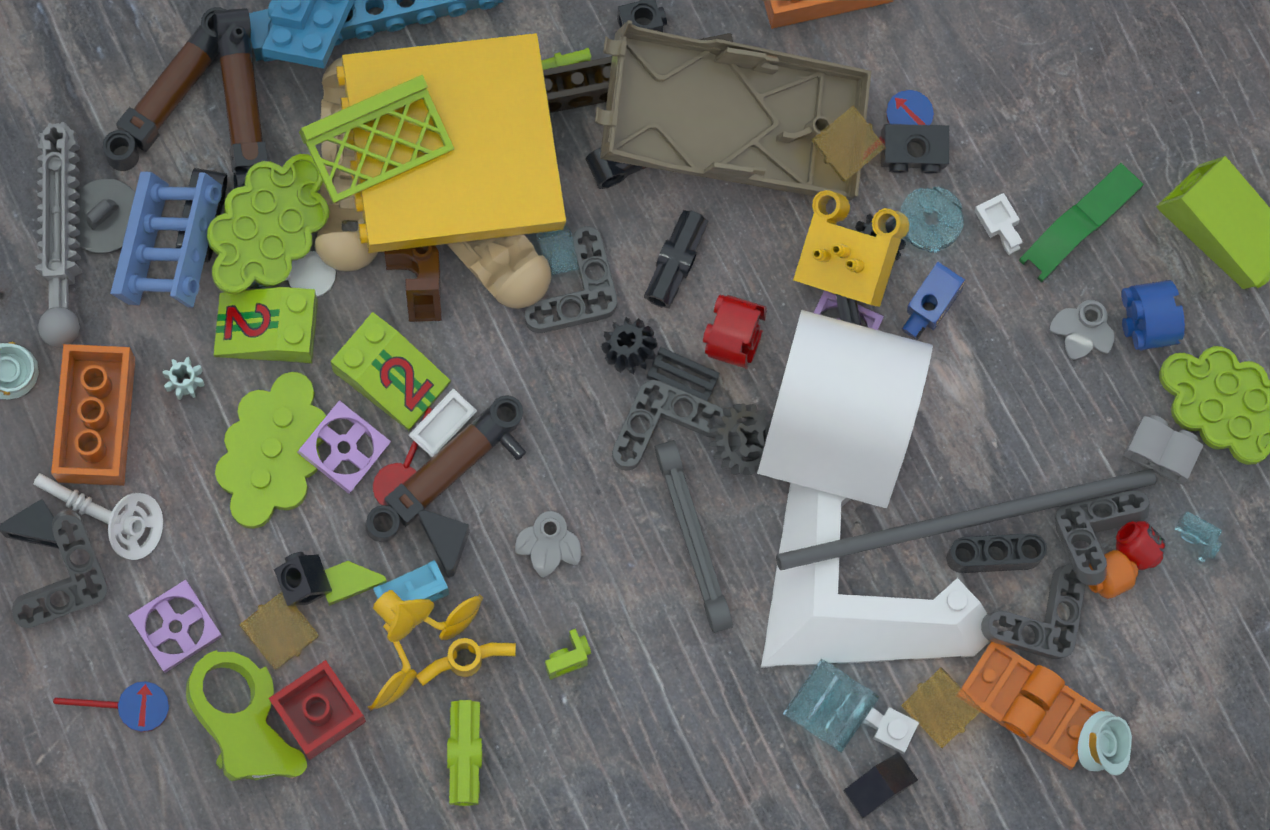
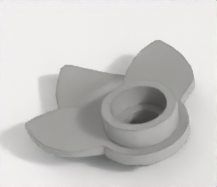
[1049,300,1114,360]
[515,511,581,578]

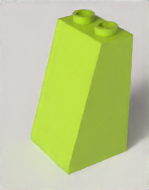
[1156,156,1270,289]

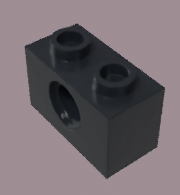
[881,124,949,174]

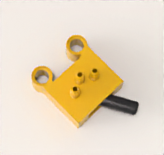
[793,190,910,326]

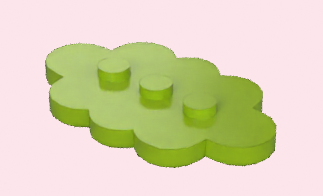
[207,154,329,294]
[1159,346,1270,465]
[215,372,330,529]

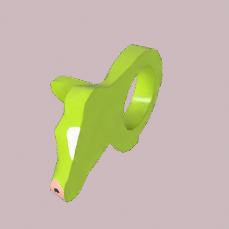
[186,650,307,781]

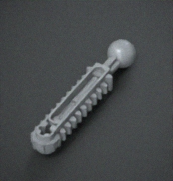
[36,122,82,348]

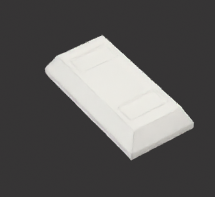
[408,389,477,457]

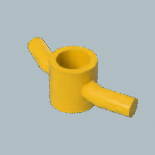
[415,638,516,686]

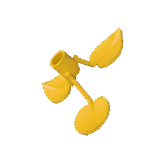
[367,590,483,711]

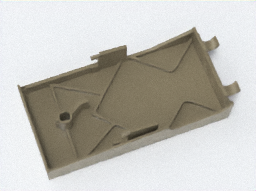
[595,20,871,201]

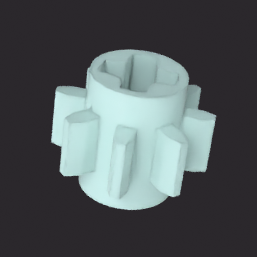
[162,357,205,400]

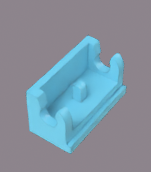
[373,560,449,602]

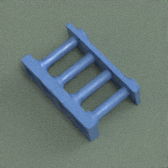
[110,172,222,308]

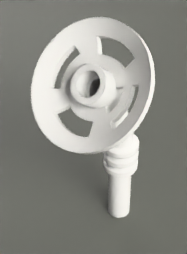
[33,473,163,560]

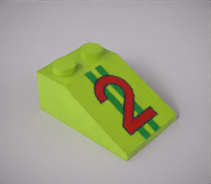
[214,287,318,363]
[330,312,451,431]

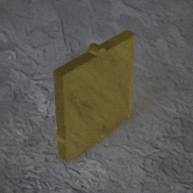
[811,105,886,182]
[239,591,319,671]
[901,667,982,748]

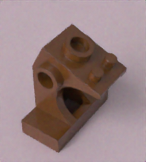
[384,245,442,322]

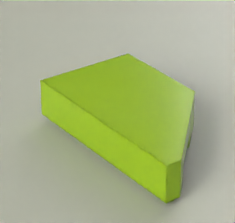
[325,561,387,606]

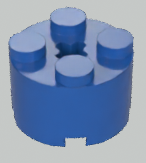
[1121,280,1185,350]

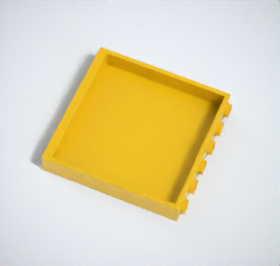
[336,33,566,253]

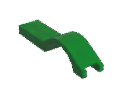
[1019,163,1144,283]

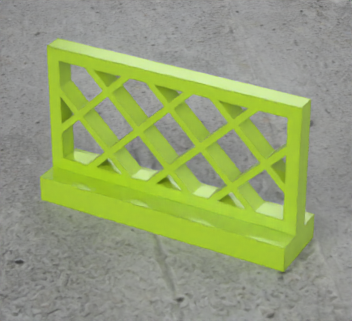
[299,75,454,204]

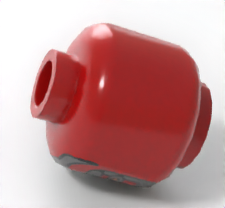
[1116,521,1166,570]

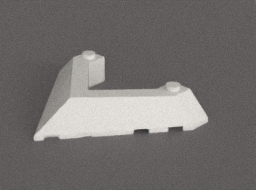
[761,483,998,668]

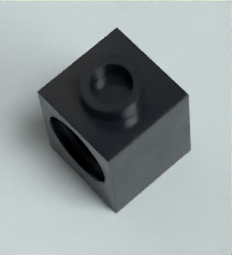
[617,0,667,32]
[274,552,332,606]

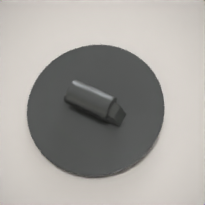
[75,179,135,253]

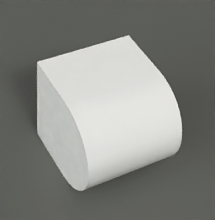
[757,310,933,508]

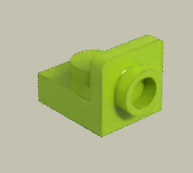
[545,628,592,680]

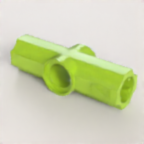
[447,700,482,806]

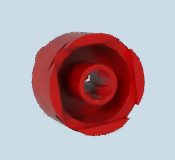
[703,294,767,369]

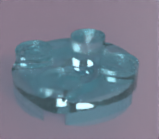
[900,187,964,253]

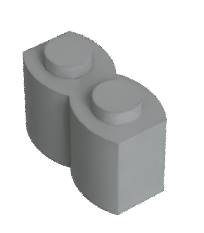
[1123,415,1204,484]

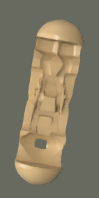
[314,57,378,272]
[447,234,551,309]

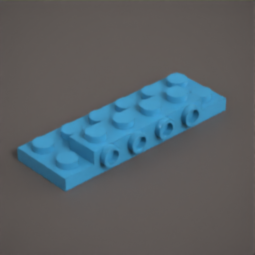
[262,0,354,69]

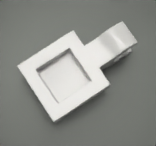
[974,193,1023,255]
[856,704,919,754]

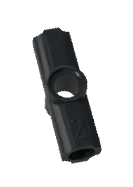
[644,210,709,308]

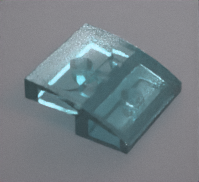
[783,659,880,753]

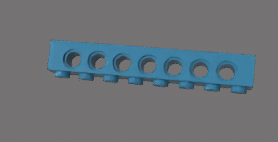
[249,0,503,61]

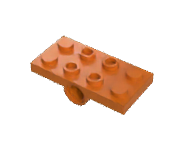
[956,642,1105,770]

